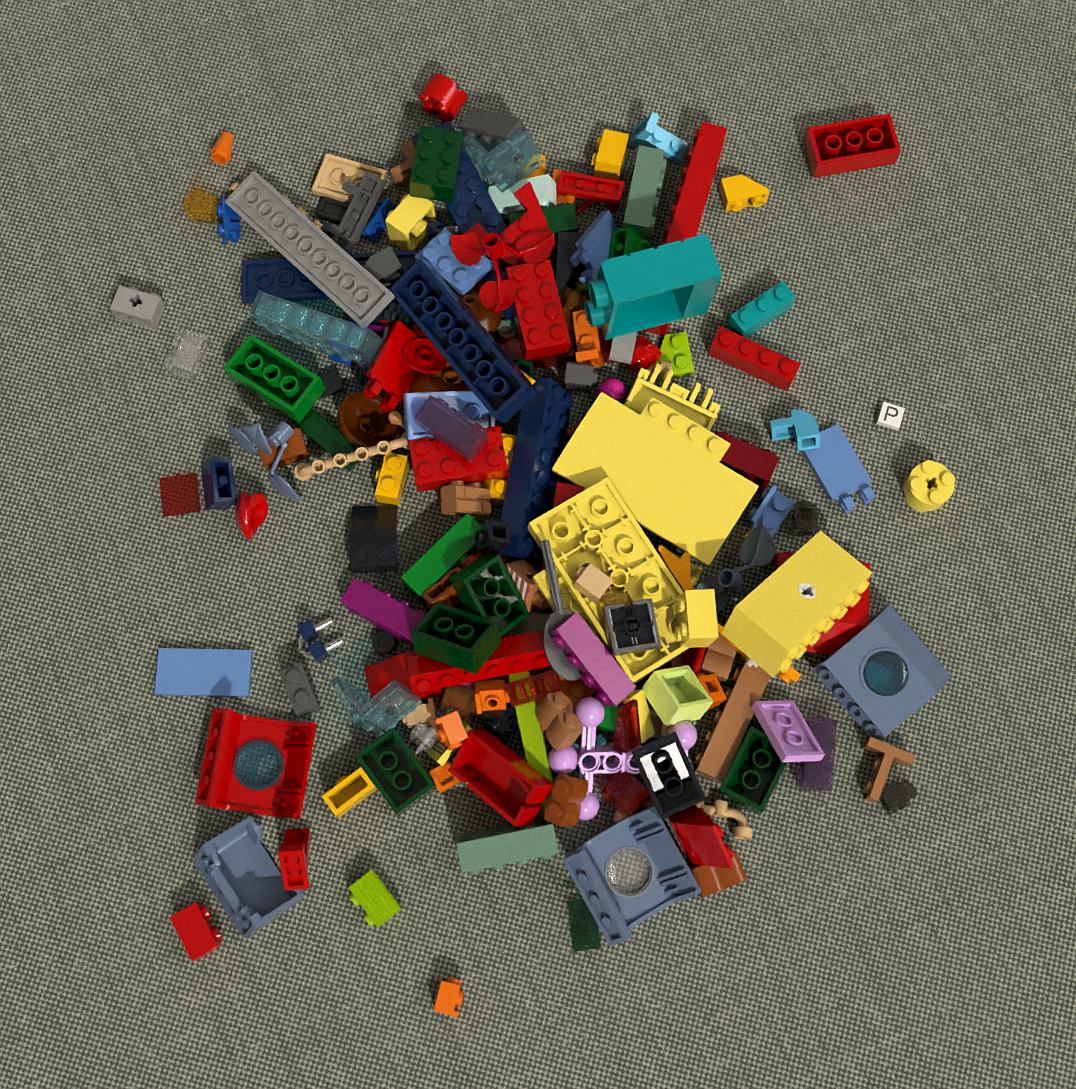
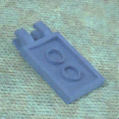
[570,210,618,286]
[801,424,876,514]

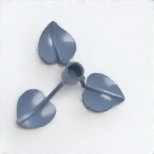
[228,421,304,501]
[695,525,776,614]

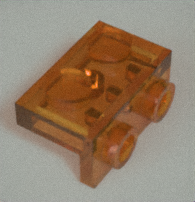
[561,287,588,333]

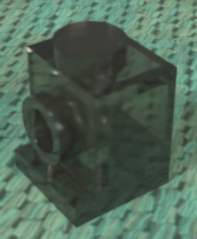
[791,501,819,536]
[879,779,918,815]

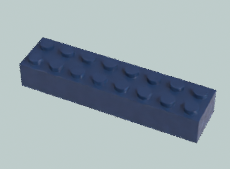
[389,258,538,423]
[500,378,573,565]

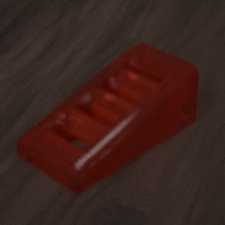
[505,670,560,708]
[613,699,641,753]

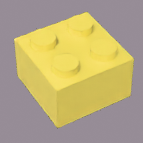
[385,193,436,251]
[673,589,718,648]

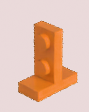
[572,310,605,368]

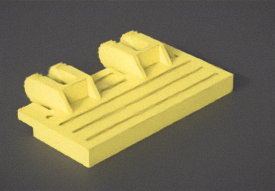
[623,363,721,431]

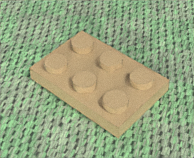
[312,153,387,210]

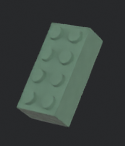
[623,145,667,240]
[456,817,559,875]

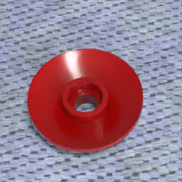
[403,338,448,374]

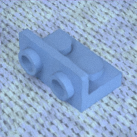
[747,485,795,537]

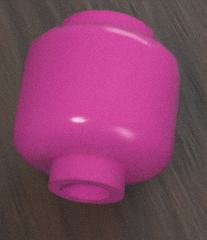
[594,378,627,404]

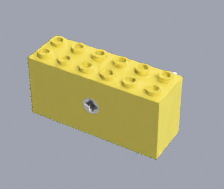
[721,531,872,678]

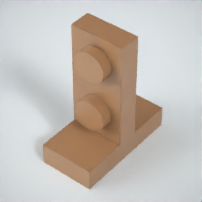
[862,737,915,803]

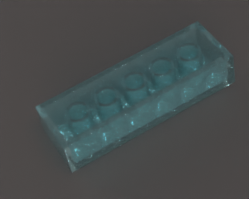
[248,291,384,368]

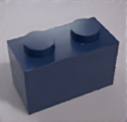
[201,458,237,510]

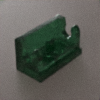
[567,899,601,952]

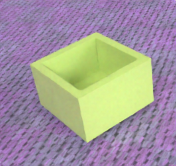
[642,665,714,726]

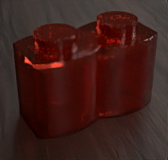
[598,771,651,817]

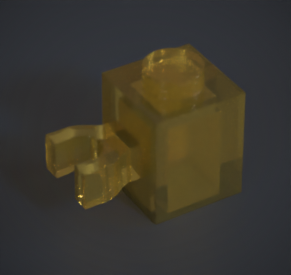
[183,187,219,225]

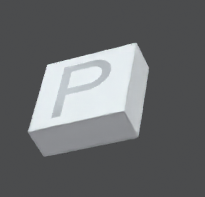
[876,402,905,431]

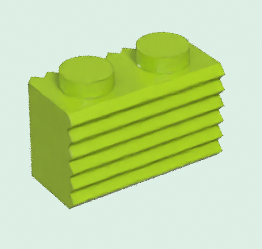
[348,870,402,928]

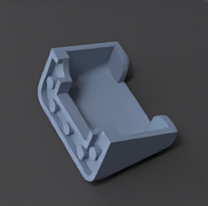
[195,816,304,938]

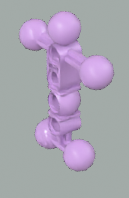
[548,697,697,821]

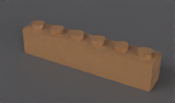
[693,656,770,784]

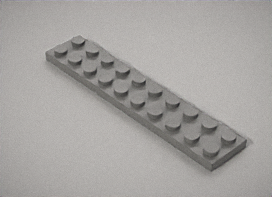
[225,170,395,330]

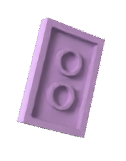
[751,700,825,763]

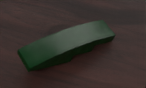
[288,409,360,472]

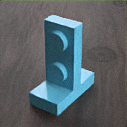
[627,112,688,164]

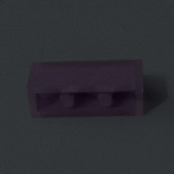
[414,395,488,463]
[796,716,837,793]

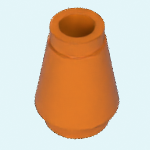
[210,132,234,165]

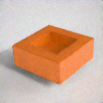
[429,761,461,794]

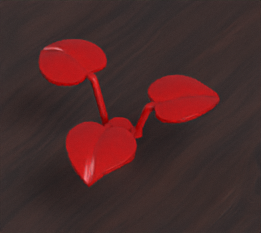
[450,232,555,313]

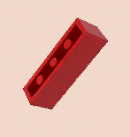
[708,326,801,392]

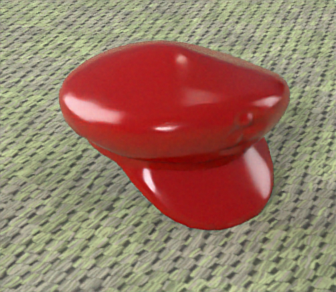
[234,491,268,540]

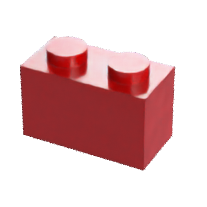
[170,902,223,961]

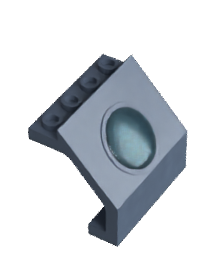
[812,604,951,740]

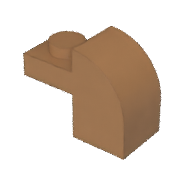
[390,141,416,187]

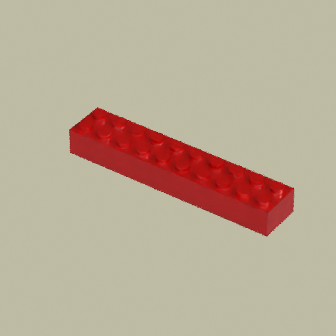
[643,122,728,336]

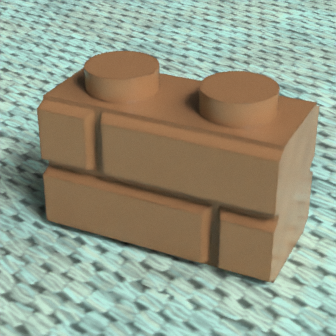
[441,481,491,517]

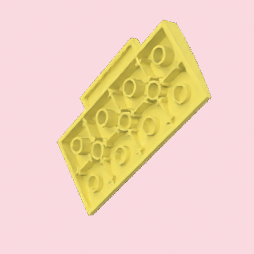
[552,392,759,566]
[527,477,689,683]

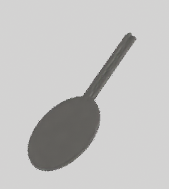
[540,540,582,681]

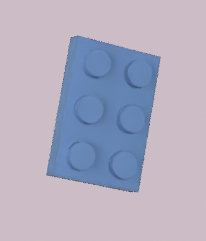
[414,228,493,296]

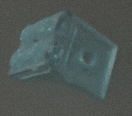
[463,127,544,193]
[331,676,422,737]

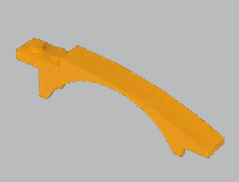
[658,545,801,684]

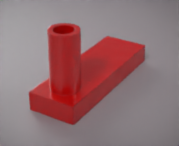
[556,170,625,212]

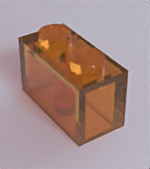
[441,686,477,722]

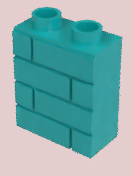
[584,233,722,340]

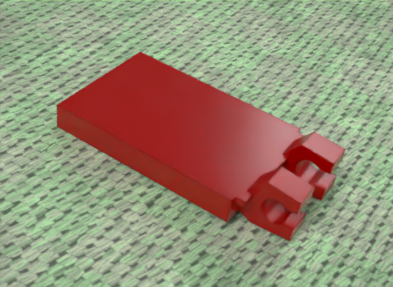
[362,320,419,412]

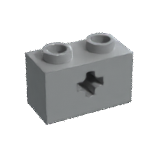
[110,286,165,329]

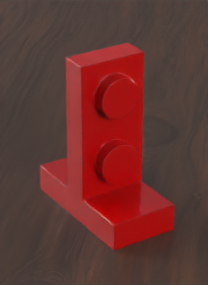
[278,828,311,891]

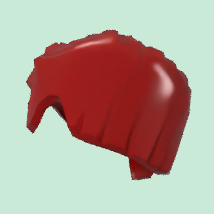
[626,336,662,373]

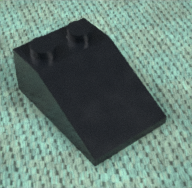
[556,231,584,305]
[349,505,398,573]
[631,731,707,820]

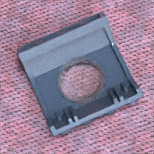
[562,805,701,946]

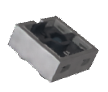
[602,598,661,657]

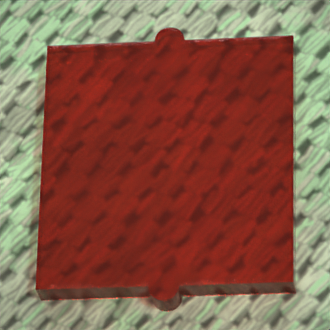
[159,473,201,517]

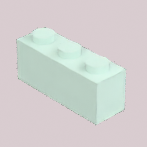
[489,174,557,220]

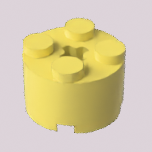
[903,460,955,512]

